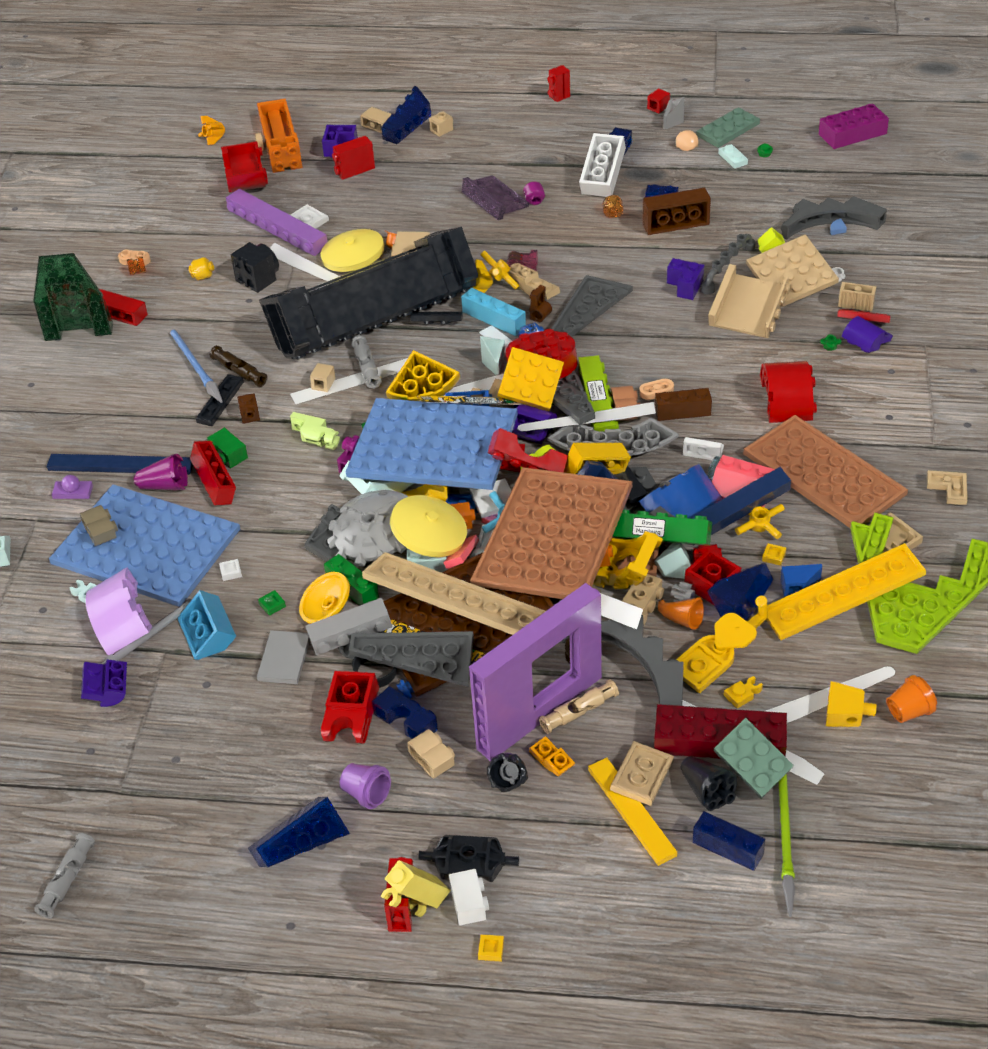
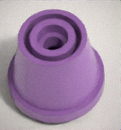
[340,763,391,809]

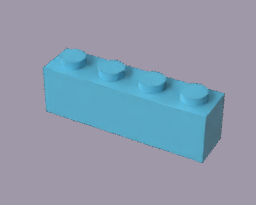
[461,288,526,336]

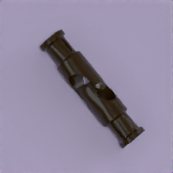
[209,345,267,387]

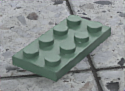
[696,107,760,148]

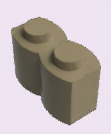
[80,505,118,546]

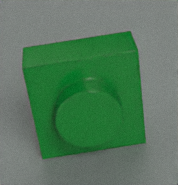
[258,590,286,616]

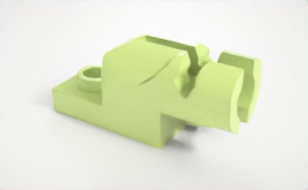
[290,412,340,450]

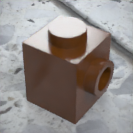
[237,393,260,424]

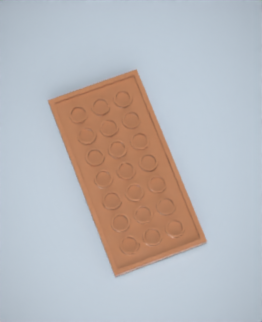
[743,415,908,528]

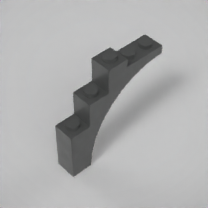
[781,196,887,240]
[601,615,684,706]

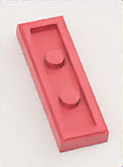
[443,535,479,569]

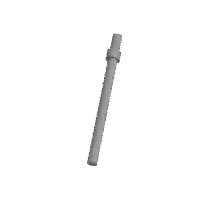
[101,602,189,664]

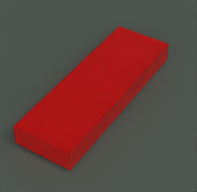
[837,309,891,323]

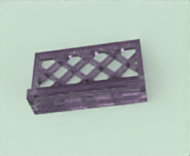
[462,175,529,220]

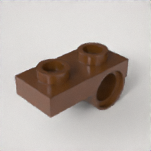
[529,284,552,323]

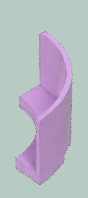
[86,567,152,655]

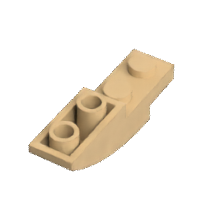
[508,263,560,300]

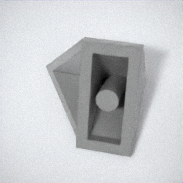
[663,97,684,129]

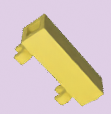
[381,860,451,917]

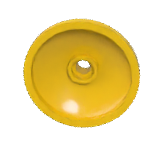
[299,572,350,624]

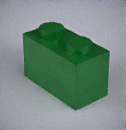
[207,427,248,469]

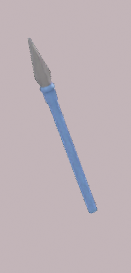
[170,330,222,403]

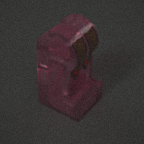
[507,250,538,271]

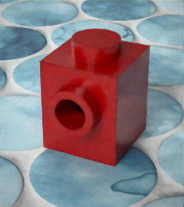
[647,88,670,114]

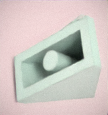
[480,336,505,375]
[654,543,693,579]

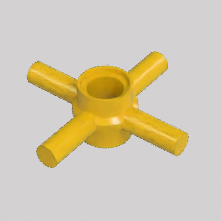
[480,250,520,290]
[735,504,785,539]

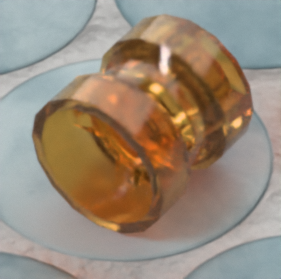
[127,256,146,275]

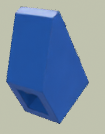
[780,564,822,597]

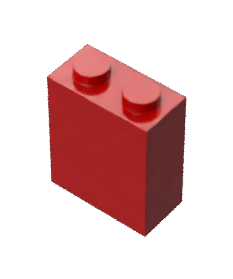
[332,135,375,180]

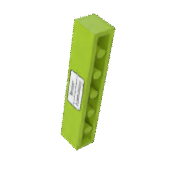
[578,355,619,432]

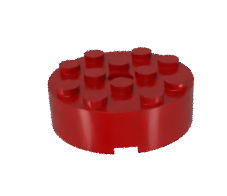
[506,329,578,379]

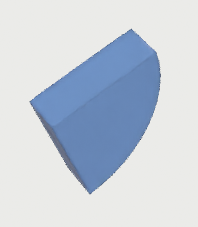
[830,219,847,235]

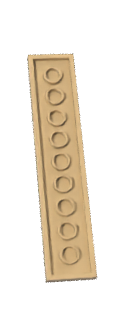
[362,552,546,635]

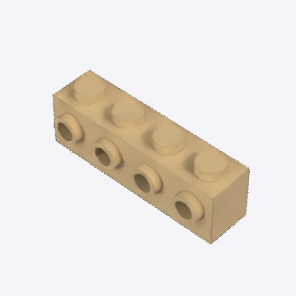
[622,574,664,625]

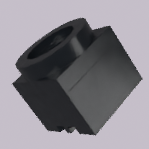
[230,242,279,293]

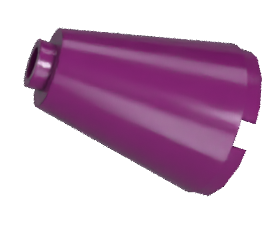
[134,454,188,490]

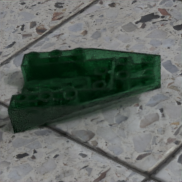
[33,253,113,341]

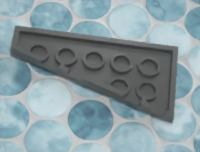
[551,275,633,337]
[552,370,595,425]
[349,631,474,687]

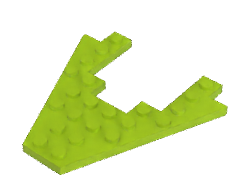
[850,513,988,654]

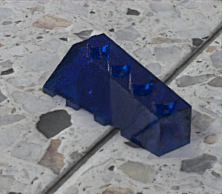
[381,86,431,144]
[248,797,350,868]

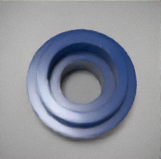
[396,679,414,699]

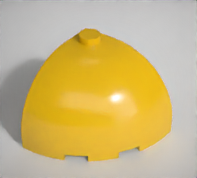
[386,350,460,401]

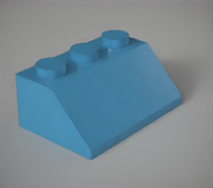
[178,590,236,660]

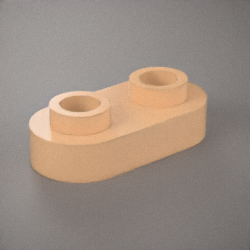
[118,249,151,266]
[639,379,674,400]

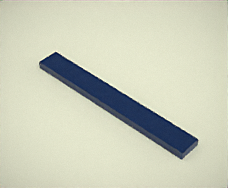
[47,454,193,474]

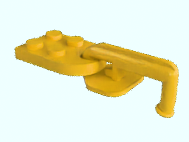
[676,596,768,694]

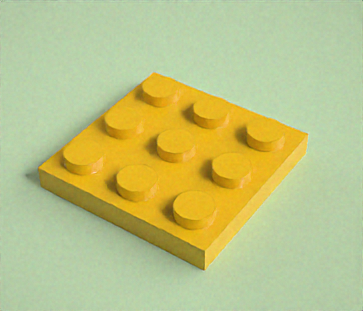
[497,347,564,411]

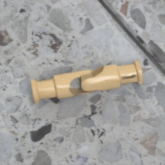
[539,679,619,734]

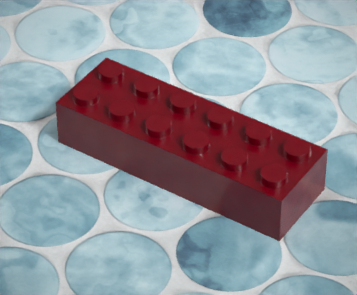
[654,704,787,759]

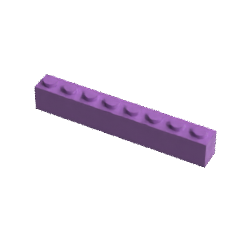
[226,189,327,256]

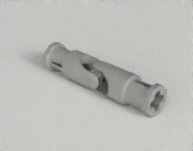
[351,335,382,389]
[34,833,95,919]

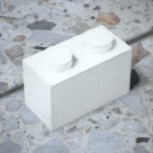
[449,869,489,926]

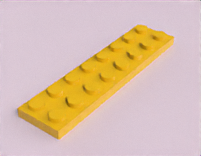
[766,543,926,641]

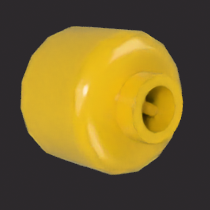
[189,257,214,280]

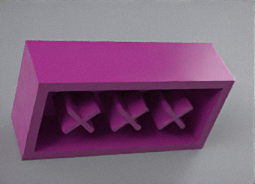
[818,103,889,149]

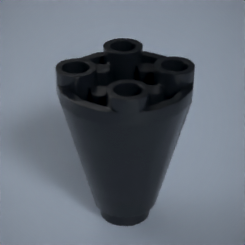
[680,756,737,811]

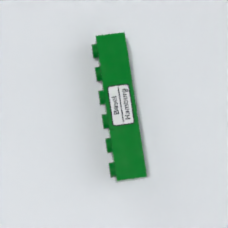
[612,510,712,546]

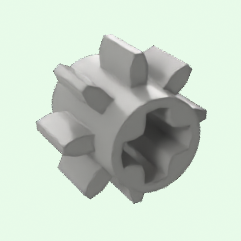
[670,582,695,602]

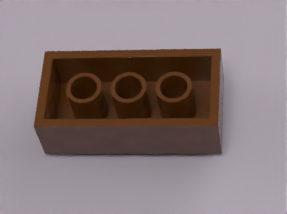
[643,187,711,235]

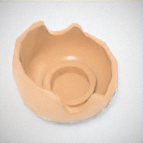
[676,130,698,151]

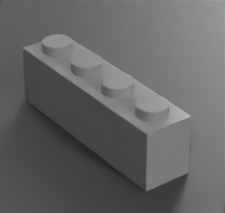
[305,598,392,655]

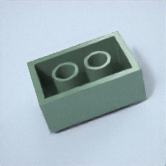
[714,718,794,799]

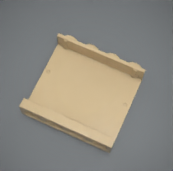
[708,264,791,338]

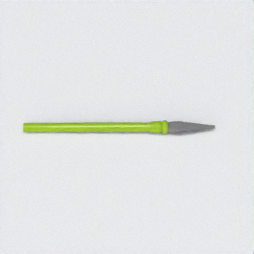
[778,774,795,917]

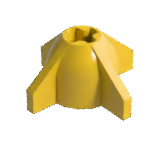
[471,259,493,293]

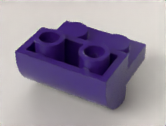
[841,316,893,353]
[512,405,558,445]
[81,659,127,707]

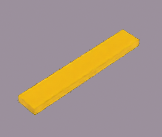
[588,757,677,866]

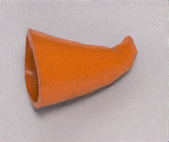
[657,597,704,630]

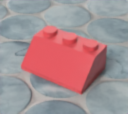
[712,455,775,507]

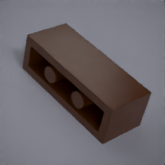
[655,388,712,421]

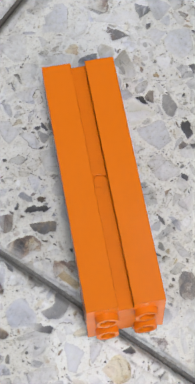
[257,98,303,173]

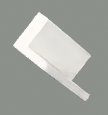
[683,437,724,462]

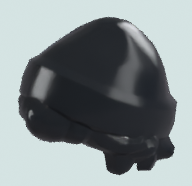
[487,753,528,792]

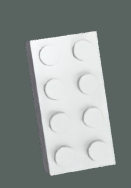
[579,133,626,197]

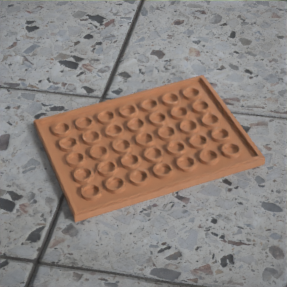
[470,467,633,599]

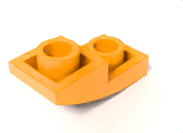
[529,736,575,777]

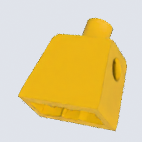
[826,681,877,727]

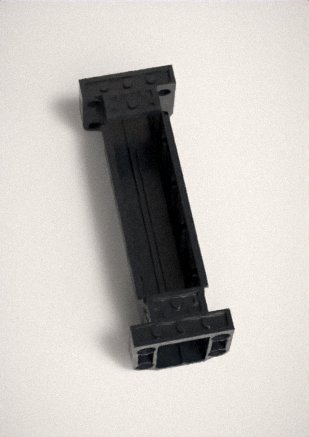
[259,226,478,359]

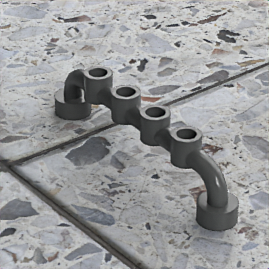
[701,234,755,294]

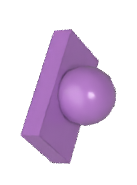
[52,475,93,499]

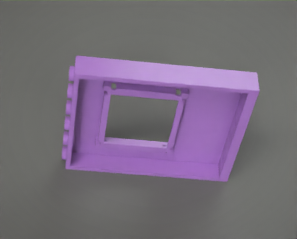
[469,583,602,761]

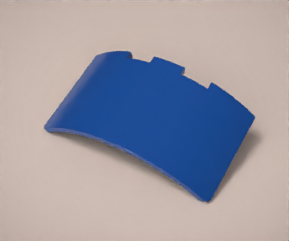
[639,464,723,519]

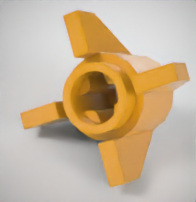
[198,116,225,145]

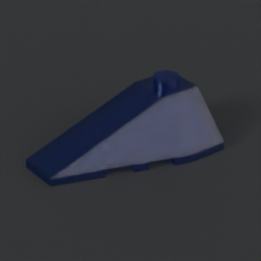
[707,563,774,620]

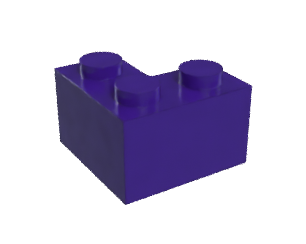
[322,124,358,158]
[667,258,704,300]

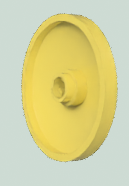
[321,229,385,272]
[390,495,467,557]

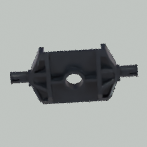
[418,835,520,882]

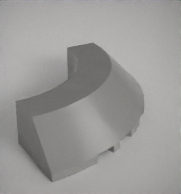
[548,418,679,456]

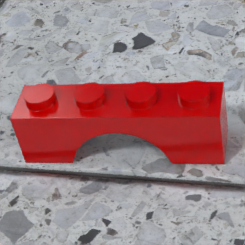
[487,428,568,472]

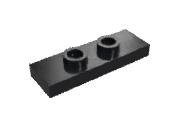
[411,312,463,324]

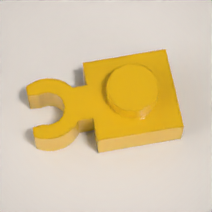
[724,676,763,709]

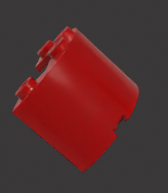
[221,141,268,193]
[760,361,817,423]

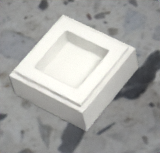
[219,559,242,581]

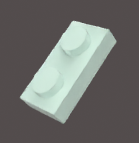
[718,144,748,169]

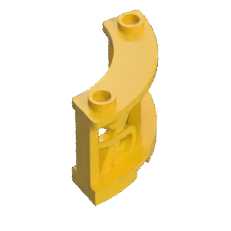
[593,531,663,589]

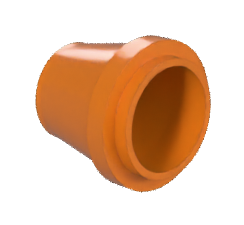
[886,675,937,723]

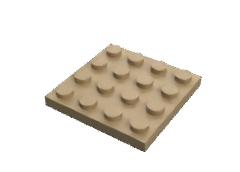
[746,234,839,308]

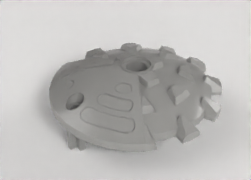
[327,490,408,566]

